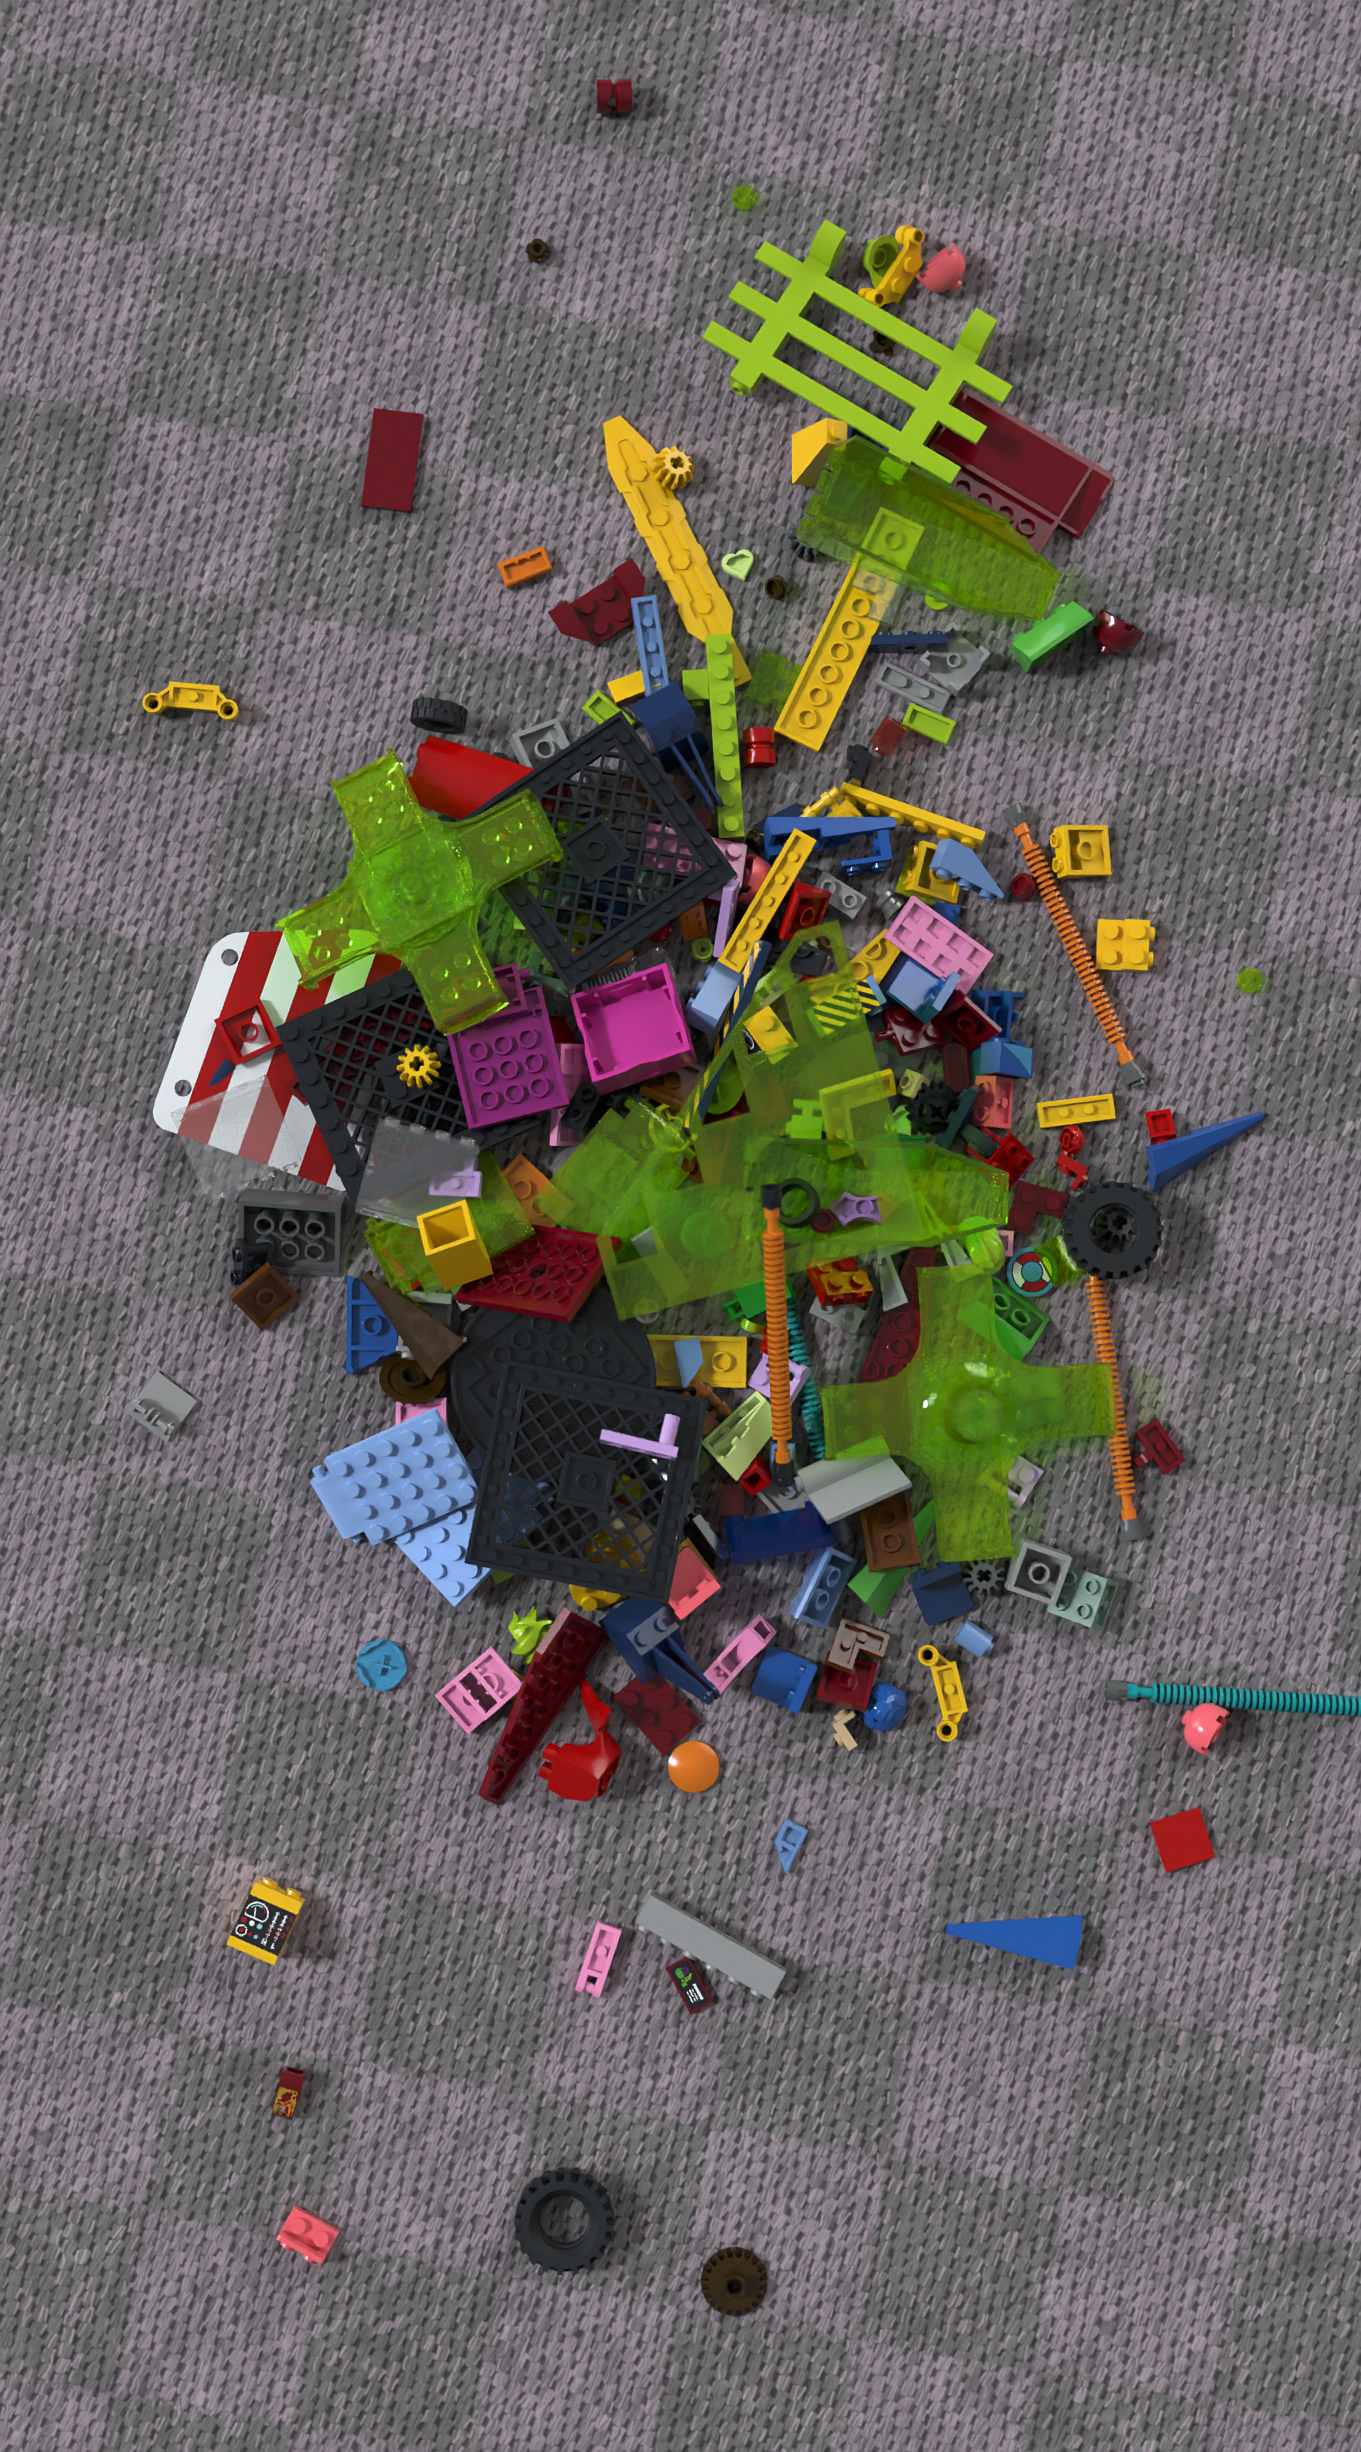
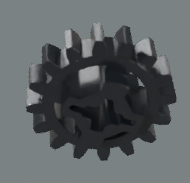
[905,1080,959,1136]

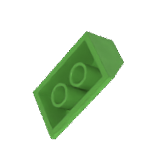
[1009,601,1094,673]
[957,1275,1051,1364]

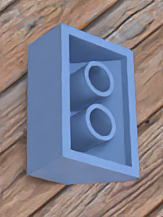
[789,1543,858,1630]

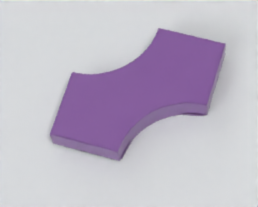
[827,1191,900,1228]

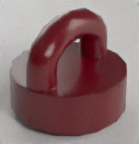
[1010,873,1035,901]

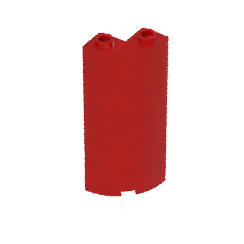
[405,735,570,848]

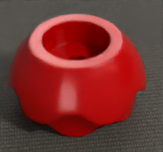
[1059,1124,1085,1156]

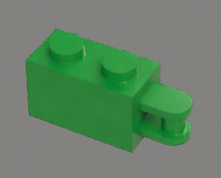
[722,1272,797,1322]

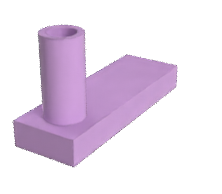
[707,879,740,958]
[600,1414,680,1461]

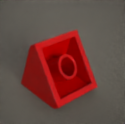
[778,881,832,940]
[214,998,282,1066]

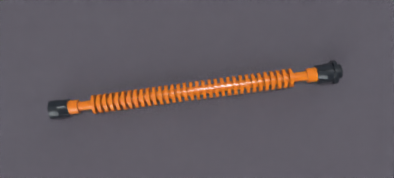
[760,1183,797,1487]

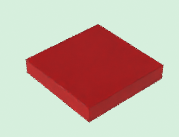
[1149,1807,1215,1873]

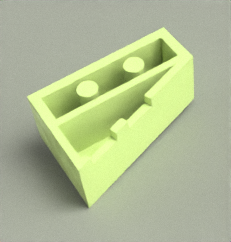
[702,1391,772,1482]

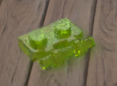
[745,650,803,713]

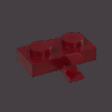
[1131,1418,1186,1475]

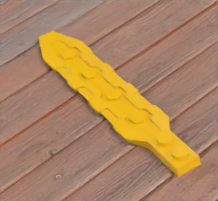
[603,415,753,688]

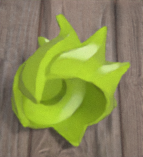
[508,1606,554,1665]

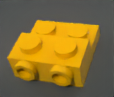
[1050,825,1112,879]
[902,841,960,904]
[1095,919,1155,973]

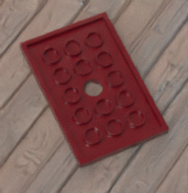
[454,1221,624,1323]

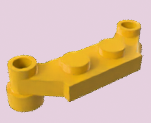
[857,225,924,307]
[142,681,239,722]
[917,1645,968,1742]

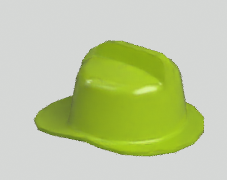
[862,234,899,288]
[707,1058,750,1114]
[957,1216,1006,1276]

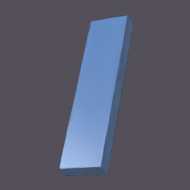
[631,595,670,696]

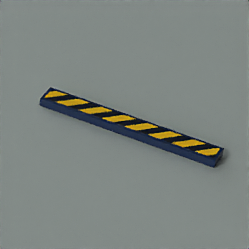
[681,940,772,1134]

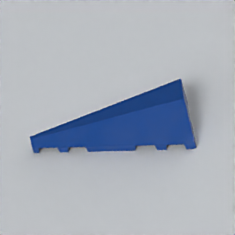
[764,817,896,865]

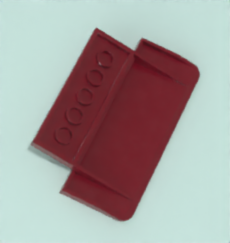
[906,386,1113,561]

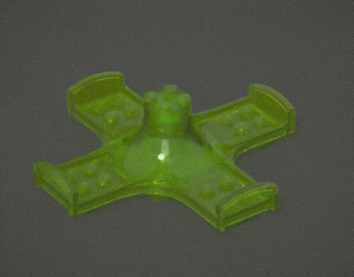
[274,747,564,1036]
[816,1261,1115,1562]

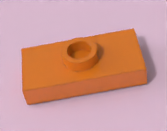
[497,546,553,589]
[679,901,708,942]

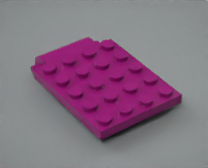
[442,963,570,1131]

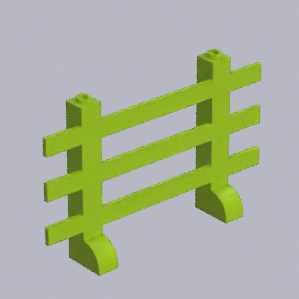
[702,219,1013,487]

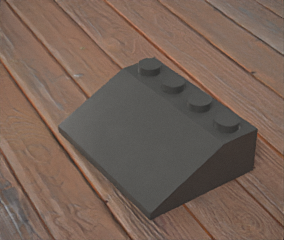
[239,1188,345,1277]

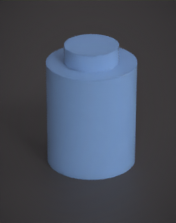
[953,1619,994,1658]

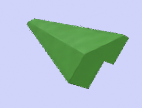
[847,1494,942,1619]

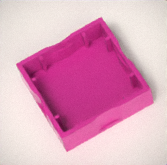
[570,963,698,1095]

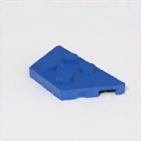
[346,1276,398,1374]

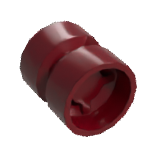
[597,79,632,114]

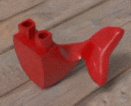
[538,1678,622,1802]

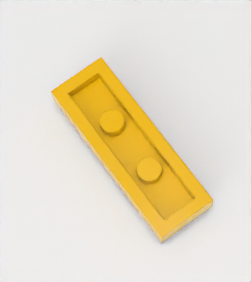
[1036,1093,1116,1129]

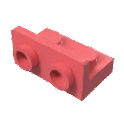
[972,1076,1014,1129]
[277,2206,339,2264]

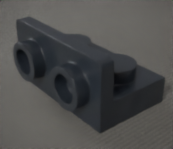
[846,744,872,788]
[560,1082,609,1145]
[230,1238,273,1288]
[683,1514,732,1570]

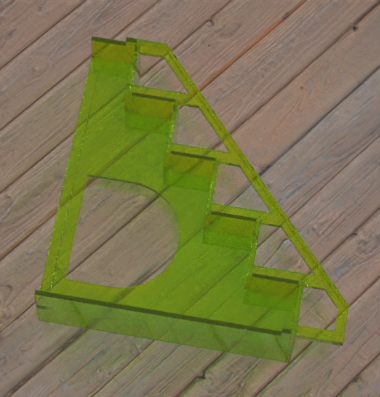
[596,920,926,1322]

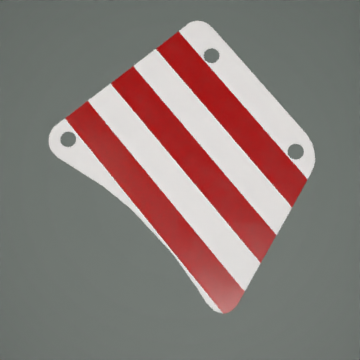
[153,929,408,1191]

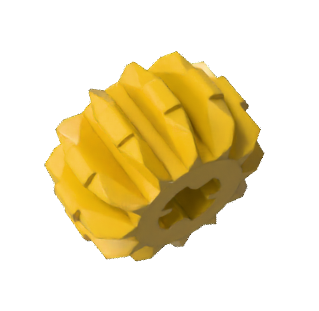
[651,445,695,491]
[396,1044,441,1089]

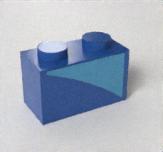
[980,1038,1034,1079]

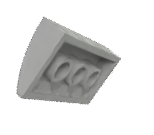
[509,718,597,818]

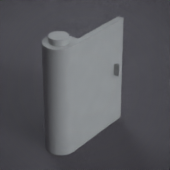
[794,1434,912,1524]

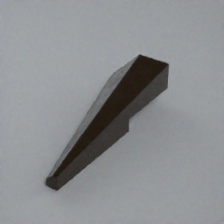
[361,1270,468,1380]

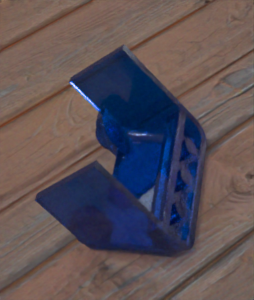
[724,1500,835,1565]

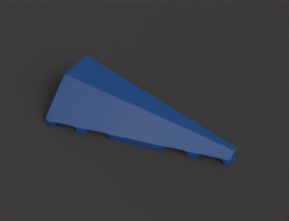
[971,989,1026,1085]
[1146,1112,1264,1192]
[946,1915,1083,1970]

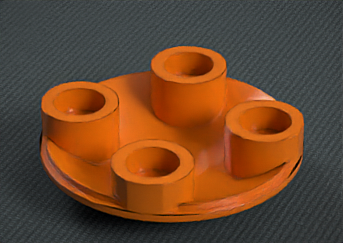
[668,1741,719,1793]

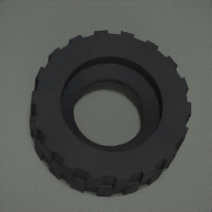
[410,697,468,734]

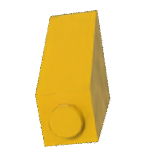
[792,418,847,487]

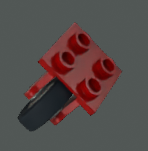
[958,1123,1034,1198]

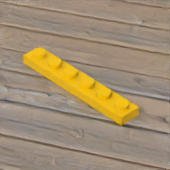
[837,782,986,850]
[718,828,817,974]

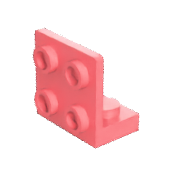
[668,1546,721,1620]

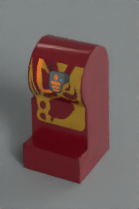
[272,2066,307,2120]

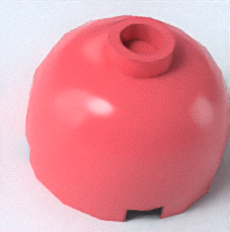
[915,243,966,293]
[737,854,772,906]
[1182,1703,1230,1756]

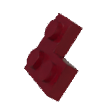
[1004,1180,1068,1236]

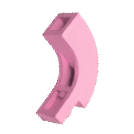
[703,1614,777,1694]

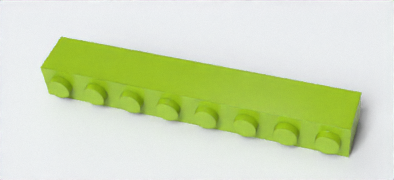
[705,633,744,840]

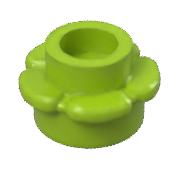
[691,937,714,962]

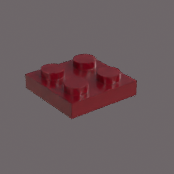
[816,1651,878,1712]

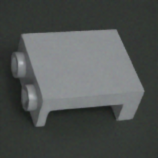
[396,1290,453,1360]

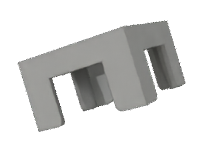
[918,621,991,697]

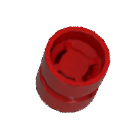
[742,727,776,769]

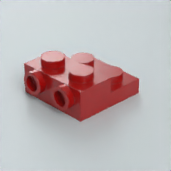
[805,1255,873,1307]

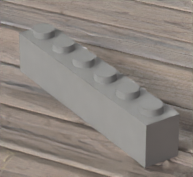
[635,1892,786,1999]

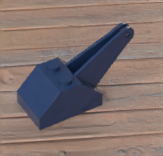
[630,682,724,813]
[598,1597,720,1705]

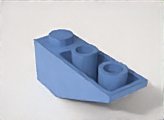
[929,838,1004,902]

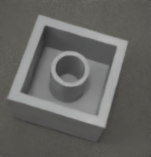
[1002,1536,1072,1606]

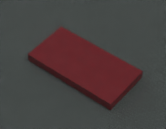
[361,408,424,513]

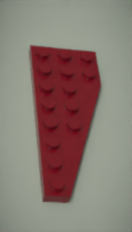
[478,1607,609,1805]

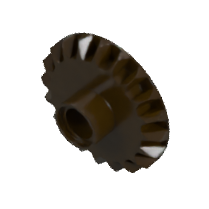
[379,1354,446,1407]
[701,2247,768,2317]

